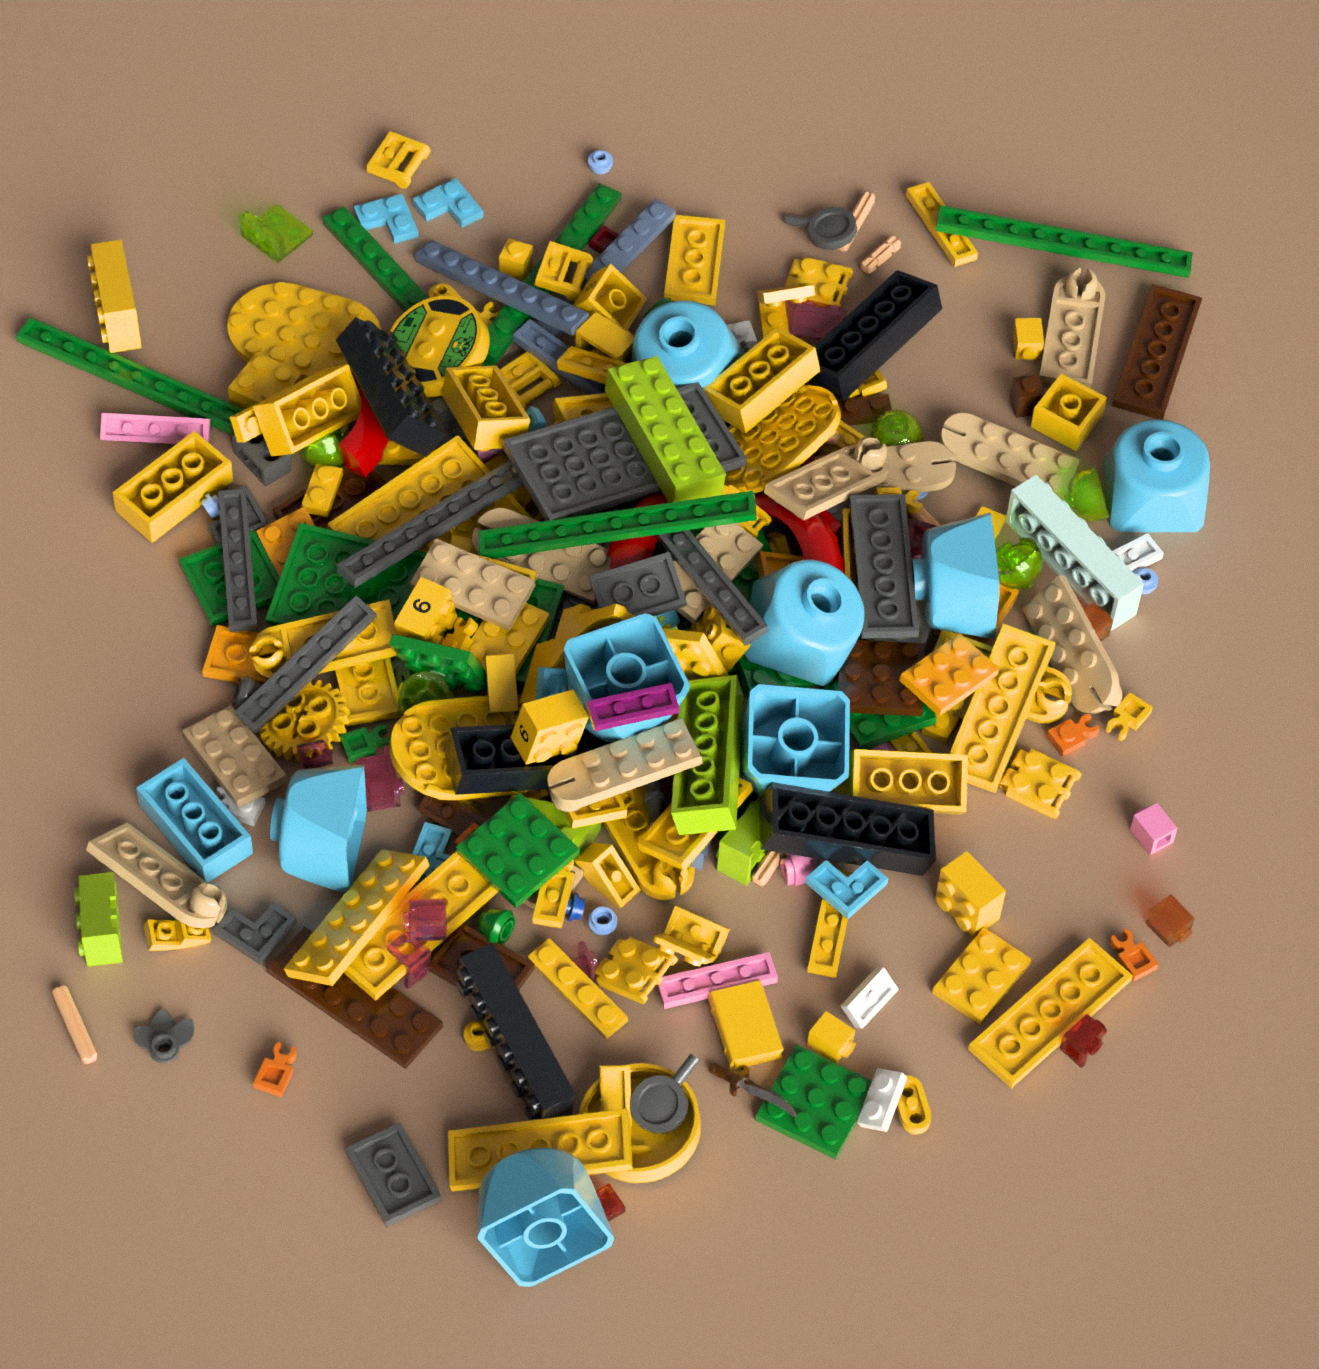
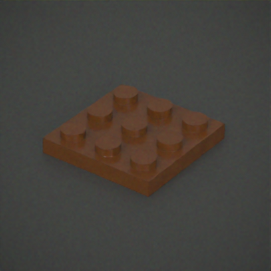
[838,640,925,716]

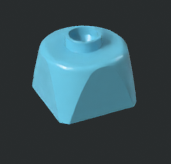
[631,300,745,388]
[1103,419,1210,532]
[912,513,1000,639]
[744,559,865,686]
[564,613,690,743]
[740,684,850,796]
[270,765,367,893]
[477,1148,614,1287]

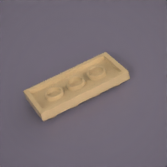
[673,523,763,624]
[410,539,536,631]
[182,705,288,809]

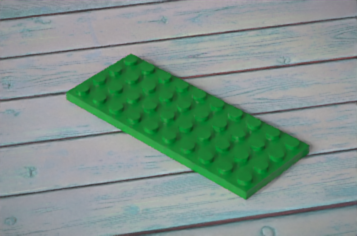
[265,523,565,686]

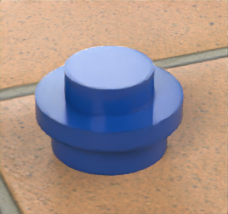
[565,892,585,922]

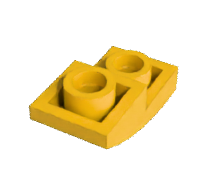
[144,919,212,951]

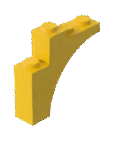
[519,604,635,705]

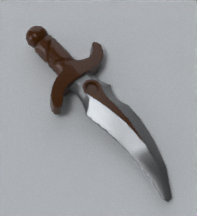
[709,1063,797,1117]

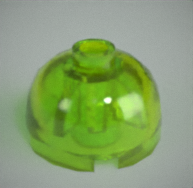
[870,409,923,447]
[300,425,350,469]
[1064,467,1110,522]
[996,537,1043,589]
[395,672,453,718]

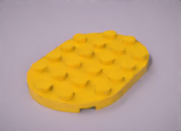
[227,282,381,379]
[724,385,841,494]
[389,695,530,800]

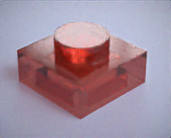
[596,1183,626,1222]

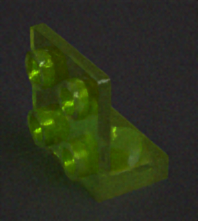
[239,205,313,263]

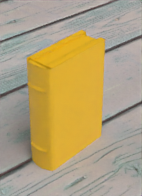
[708,980,783,1070]

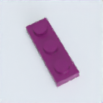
[586,683,680,732]

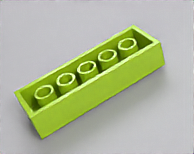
[605,356,726,503]
[671,675,744,835]

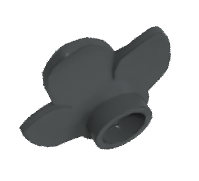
[134,1009,194,1063]

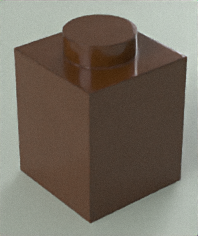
[1010,374,1045,418]

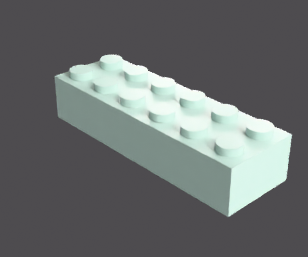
[1005,475,1144,631]

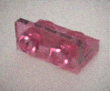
[791,301,847,340]
[356,745,405,812]

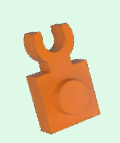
[1046,714,1100,757]
[1109,928,1159,982]
[253,1042,297,1098]

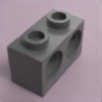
[232,433,292,487]

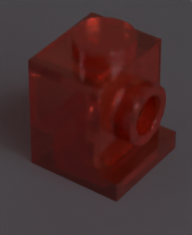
[1060,1014,1107,1068]

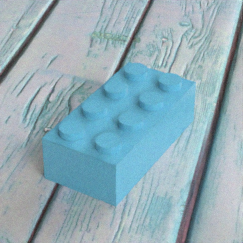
[136,758,253,882]

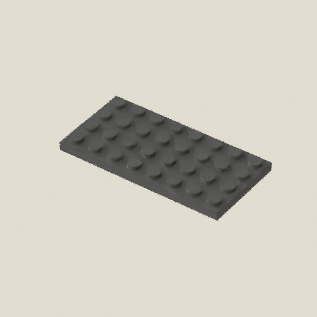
[502,382,747,521]

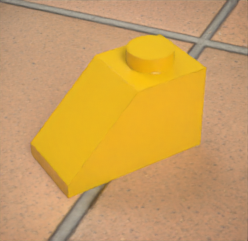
[574,842,641,908]

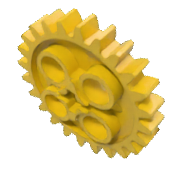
[259,680,350,761]

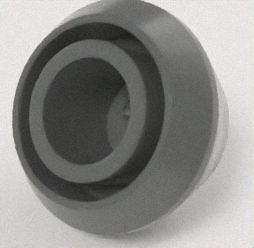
[232,675,262,711]

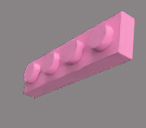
[100,413,210,445]
[657,952,778,1009]

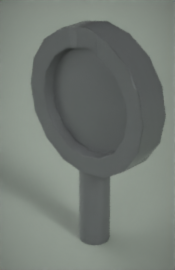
[785,207,858,250]
[630,1053,700,1134]

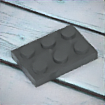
[589,552,687,616]
[345,1122,441,1227]

